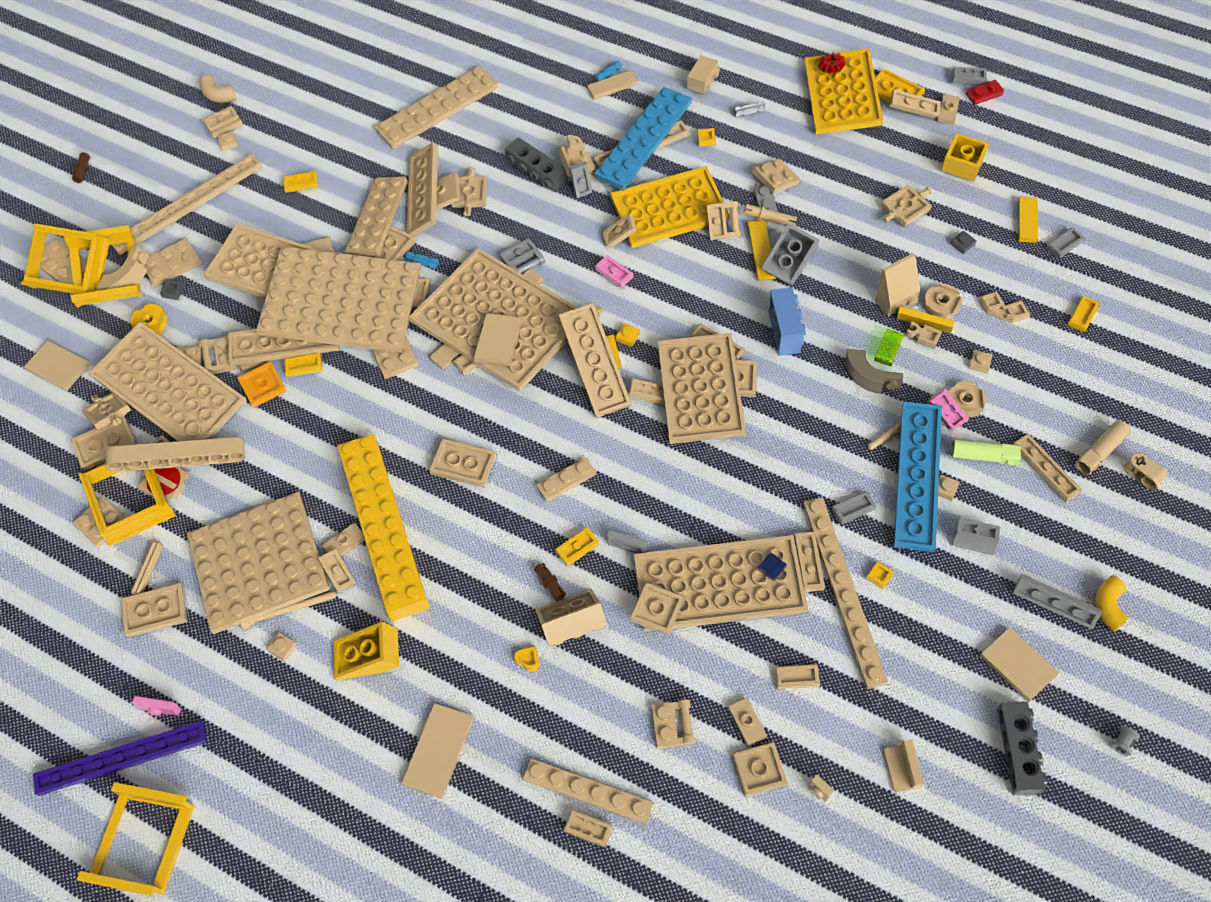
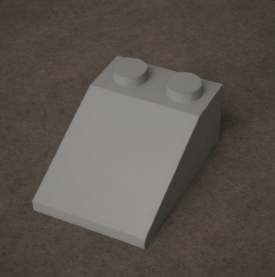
[761,223,820,286]

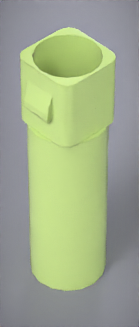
[951,439,1021,466]

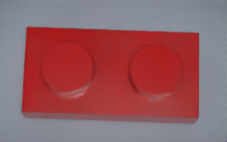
[966,80,1004,105]

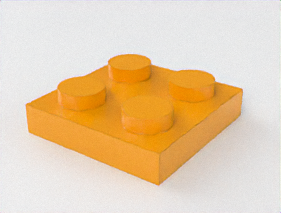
[238,361,287,408]

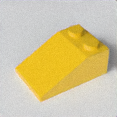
[333,622,399,680]

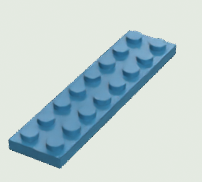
[594,86,692,191]
[893,402,942,552]

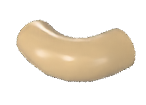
[199,75,237,103]

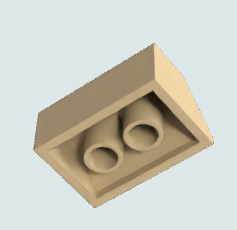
[535,589,607,646]

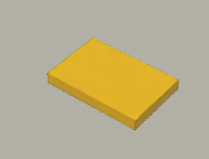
[875,68,925,112]

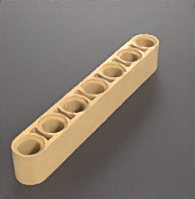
[105,437,245,472]

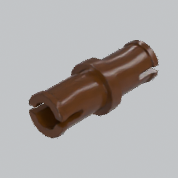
[72,152,90,183]
[534,563,566,601]

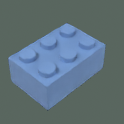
[768,287,806,356]

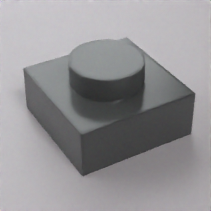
[950,230,977,254]
[160,280,185,300]

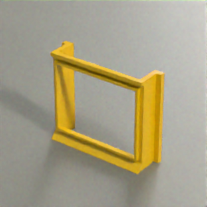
[20,224,110,294]
[64,225,142,308]
[79,463,176,546]
[77,782,194,896]

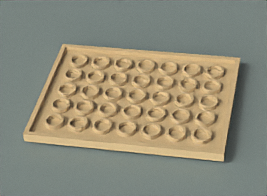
[256,246,421,353]
[409,248,578,392]

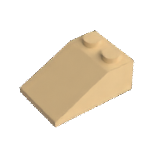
[875,253,920,316]

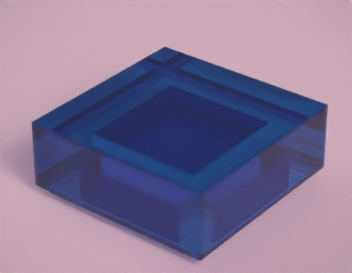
[758,552,787,581]

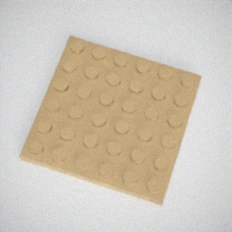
[187,492,330,634]

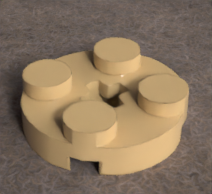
[924,284,962,319]
[948,381,987,418]

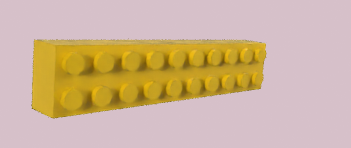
[337,433,430,622]

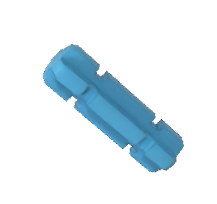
[594,61,622,82]
[405,251,439,269]

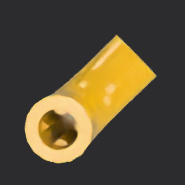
[1095,575,1129,632]

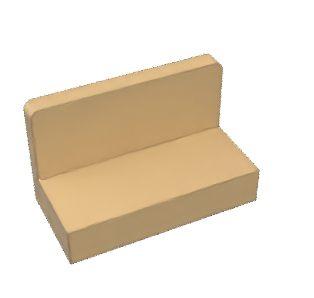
[884,739,924,792]

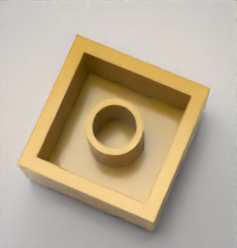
[941,133,990,181]

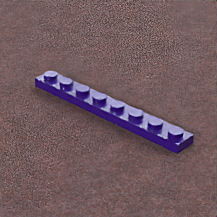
[33,720,208,796]

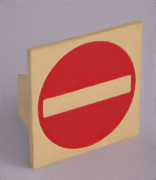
[137,467,191,503]

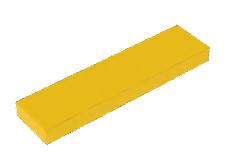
[748,220,776,281]

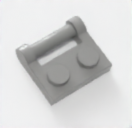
[499,238,546,274]

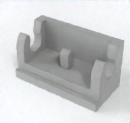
[952,517,1000,555]

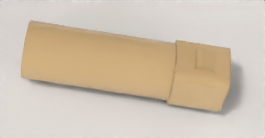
[1075,420,1131,476]

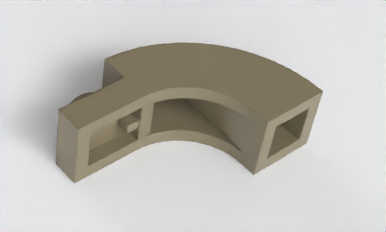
[845,349,903,394]

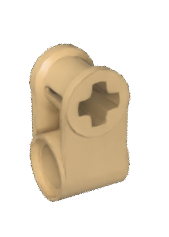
[1124,453,1168,490]

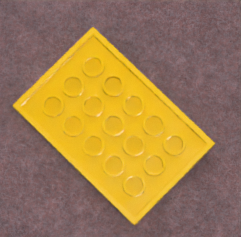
[805,48,883,135]
[610,166,730,248]

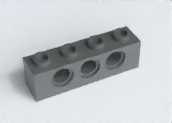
[505,137,568,192]
[997,701,1047,796]

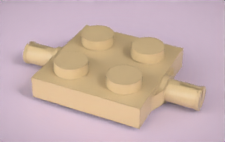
[451,167,488,216]
[881,185,932,227]
[82,393,131,430]

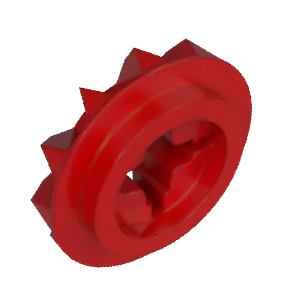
[819,52,846,74]

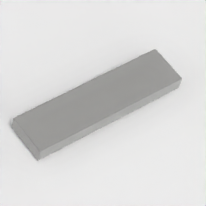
[1012,574,1102,630]

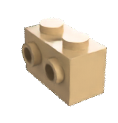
[687,55,720,94]

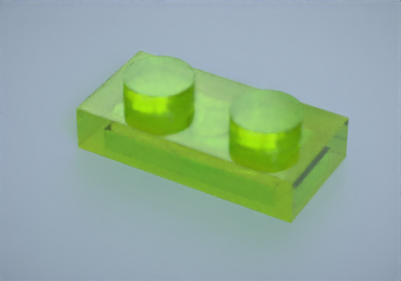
[874,328,904,367]

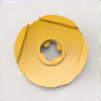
[130,304,168,335]

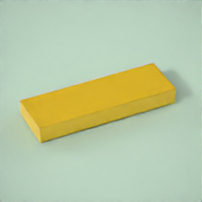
[1018,196,1038,243]
[897,307,955,334]

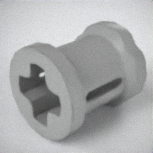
[1111,726,1140,756]

